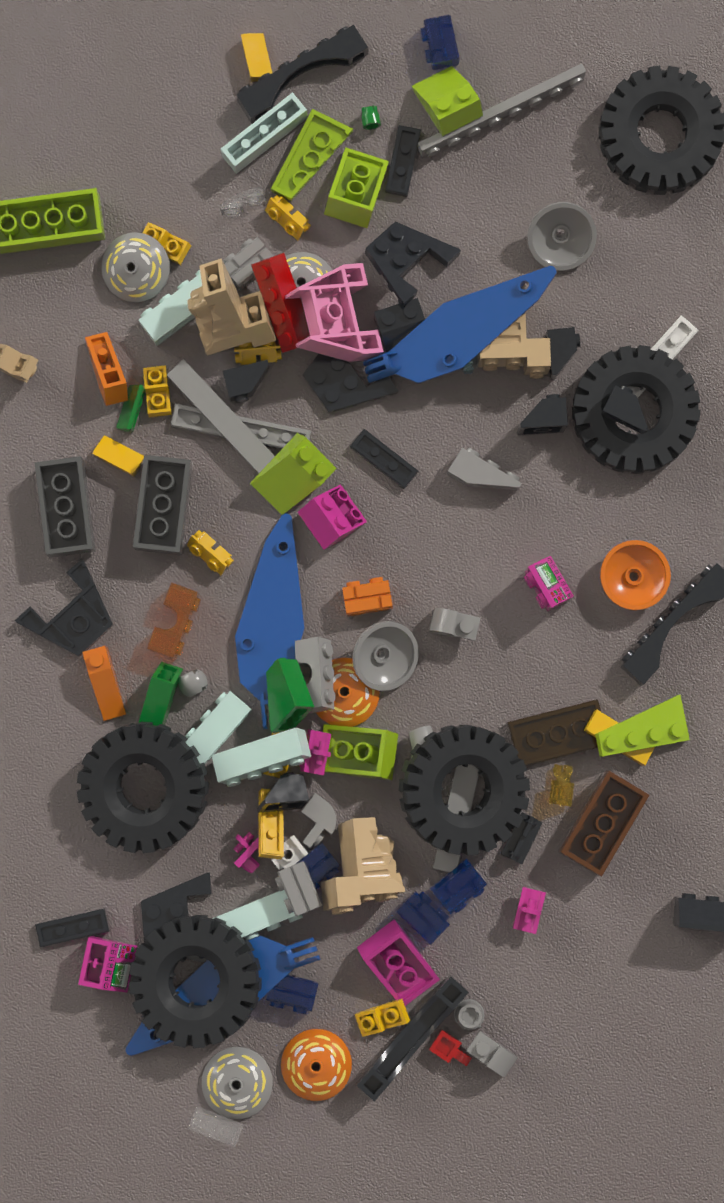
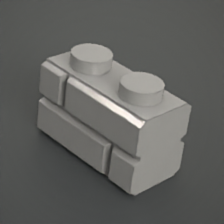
[223,237,273,291]
[275,861,322,917]

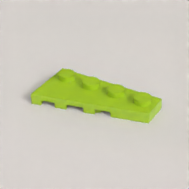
[271,109,353,201]
[595,694,690,757]

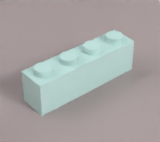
[221,92,308,174]
[139,270,202,346]
[185,691,252,764]
[212,728,311,787]
[212,890,303,941]

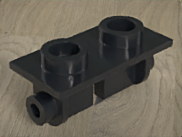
[501,812,543,864]

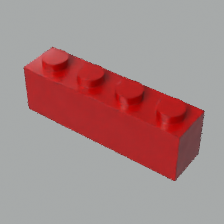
[251,253,310,353]

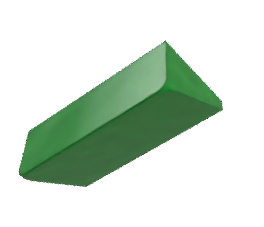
[116,385,146,433]

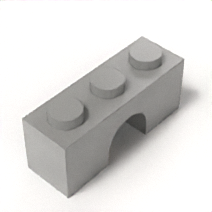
[295,637,335,713]

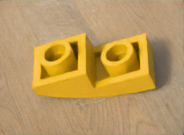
[142,222,192,265]
[143,365,172,417]
[355,999,410,1037]

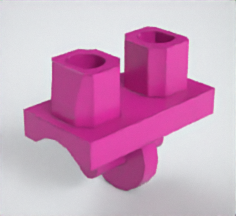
[299,729,331,775]
[233,832,260,874]
[513,887,546,934]

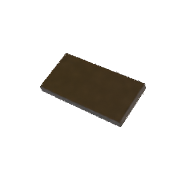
[507,699,601,766]

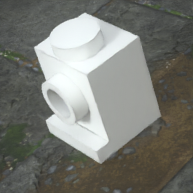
[271,835,308,870]

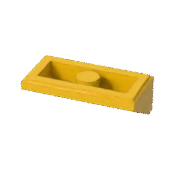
[241,33,272,82]
[92,435,144,477]

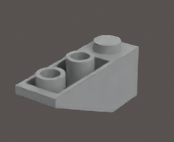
[447,448,522,490]

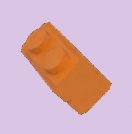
[342,577,393,617]

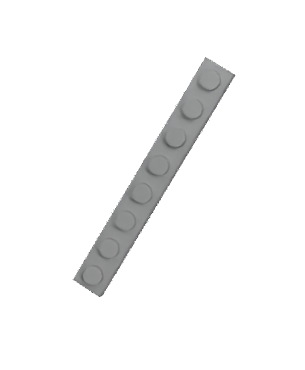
[417,64,586,157]

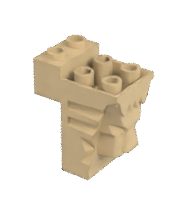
[187,258,276,356]
[478,284,551,379]
[321,817,405,915]

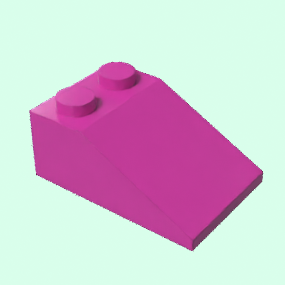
[357,919,440,1006]

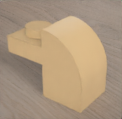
[0,344,38,383]

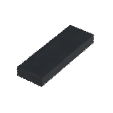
[385,125,421,197]
[350,429,419,490]
[35,908,110,947]

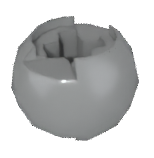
[178,669,208,697]

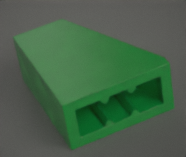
[266,658,314,732]
[138,662,183,726]

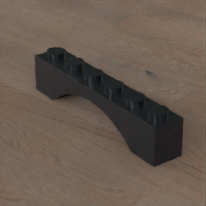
[237,25,368,124]
[621,563,724,686]
[356,975,469,1102]

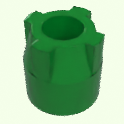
[361,105,381,130]

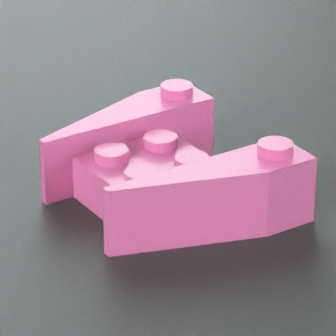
[285,263,384,362]

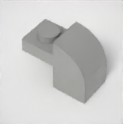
[429,608,480,641]
[302,793,336,848]
[466,1030,518,1078]

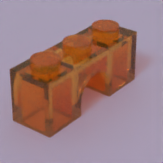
[147,582,201,659]

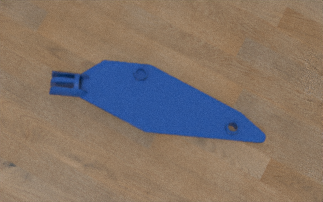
[363,266,557,383]
[235,513,305,729]
[126,936,321,1056]

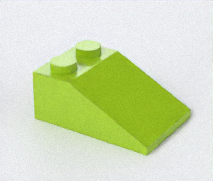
[411,66,483,136]
[324,147,389,228]
[250,433,337,515]
[323,724,398,780]

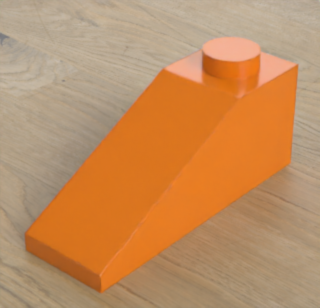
[85,332,128,406]
[82,646,127,721]

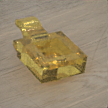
[549,764,574,807]

